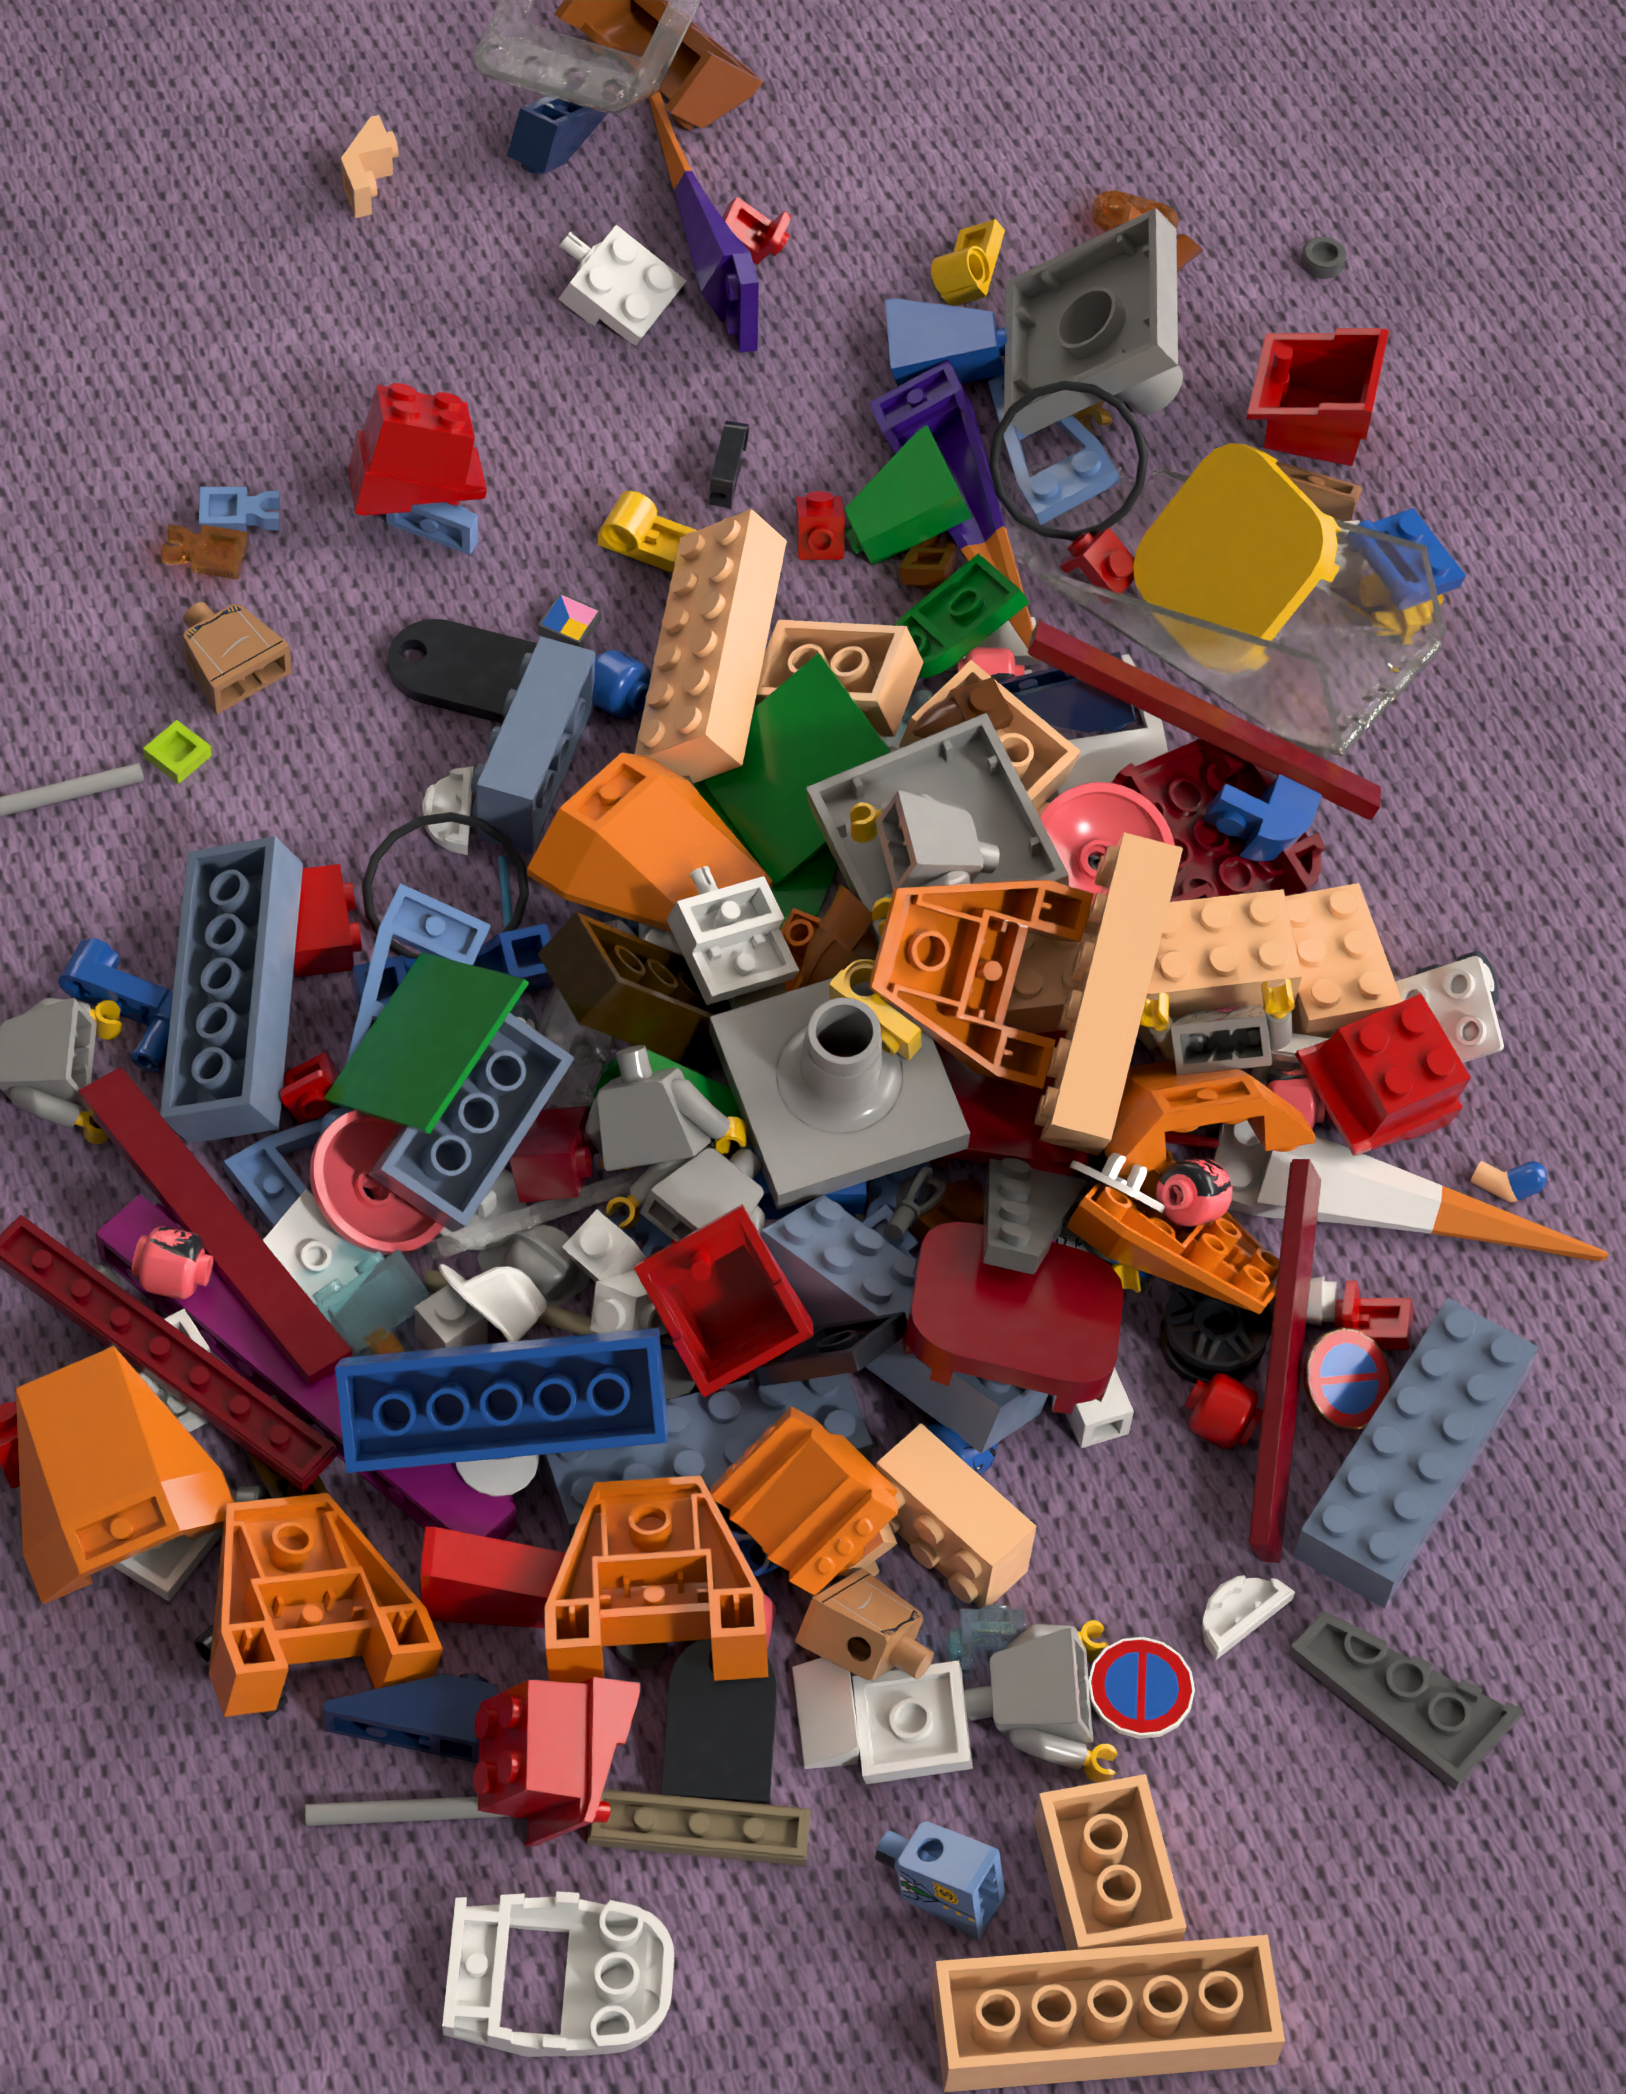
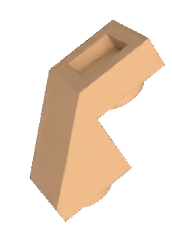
[341,115,398,218]

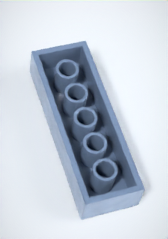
[160,836,303,1143]
[760,1195,1048,1454]
[1293,1298,1539,1609]
[539,1373,873,1548]

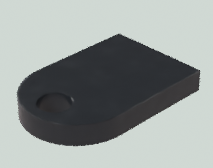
[388,619,537,724]
[748,1312,908,1386]
[661,1639,777,1802]

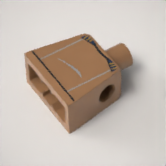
[182,602,292,715]
[795,1568,934,1681]

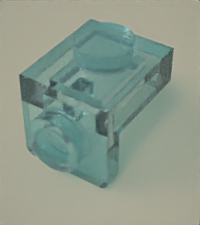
[947,1604,1025,1679]

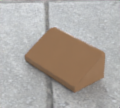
[1276,462,1363,522]

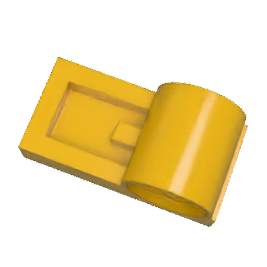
[931,219,1005,306]
[598,491,698,573]
[829,959,922,1061]

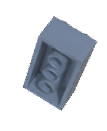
[471,636,595,854]
[369,1013,575,1232]

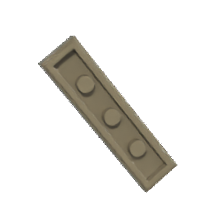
[587,1789,811,1866]

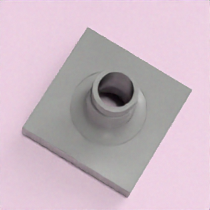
[1004,208,1183,436]
[806,713,1069,948]
[709,978,970,1210]

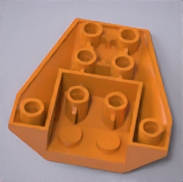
[527,752,773,932]
[1104,1060,1315,1176]
[1066,1148,1279,1314]
[16,1346,235,1604]

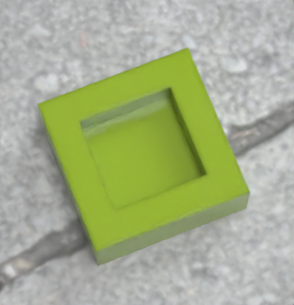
[143,720,212,784]

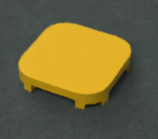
[1133,443,1341,671]

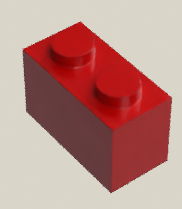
[294,864,362,978]

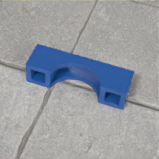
[351,923,555,1027]

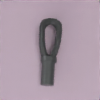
[883,1167,946,1242]

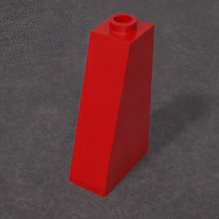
[420,1526,566,1628]

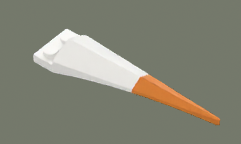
[1212,1120,1609,1261]

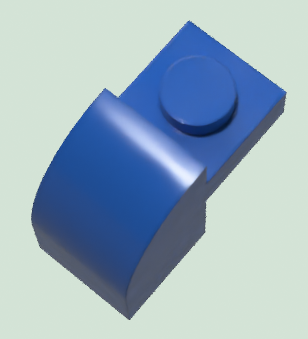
[1202,774,1322,861]

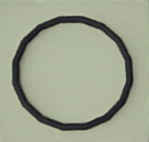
[989,380,1148,541]
[362,812,529,959]

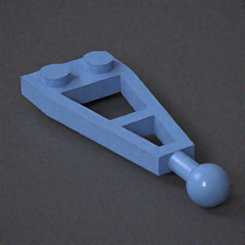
[988,375,1121,525]
[320,883,491,1134]
[224,1117,323,1231]

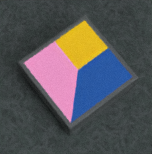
[538,592,601,648]

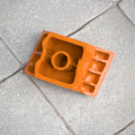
[710,1406,898,1596]

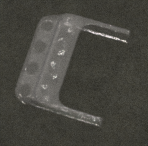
[474,0,701,114]

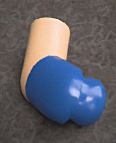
[1470,1161,1547,1202]

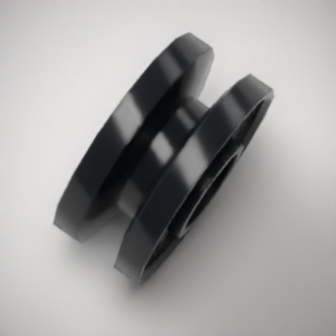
[1159,1285,1271,1384]

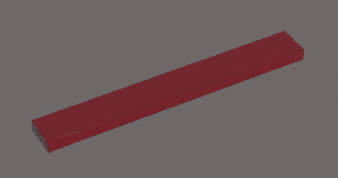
[1027,620,1381,820]
[78,1067,353,1386]
[1248,1159,1321,1563]
[0,1215,338,1492]

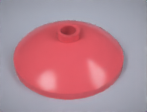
[1040,782,1175,904]
[310,1111,444,1255]

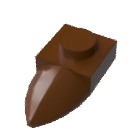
[899,530,957,590]
[912,677,1013,738]
[909,1180,984,1241]

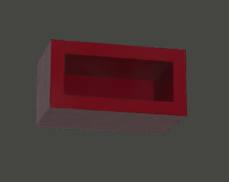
[510,1106,599,1203]

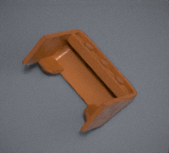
[554,0,763,130]

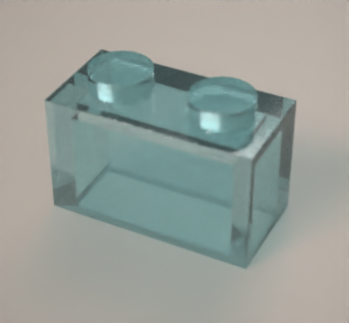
[312,1249,431,1356]

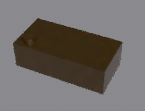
[538,912,733,1073]

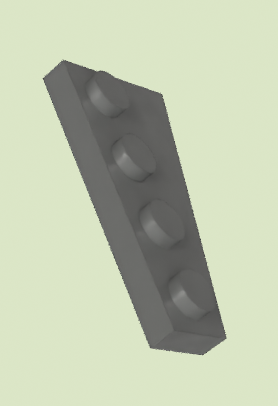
[983,1158,1088,1275]
[1288,1611,1524,1790]

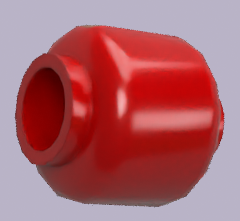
[1184,1373,1263,1450]

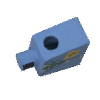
[875,1821,1006,1941]

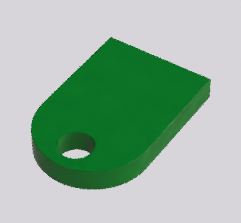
[894,553,1029,679]

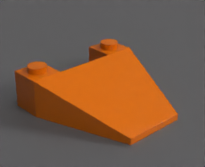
[868,880,1094,1089]
[544,1475,768,1683]
[209,1493,443,1717]

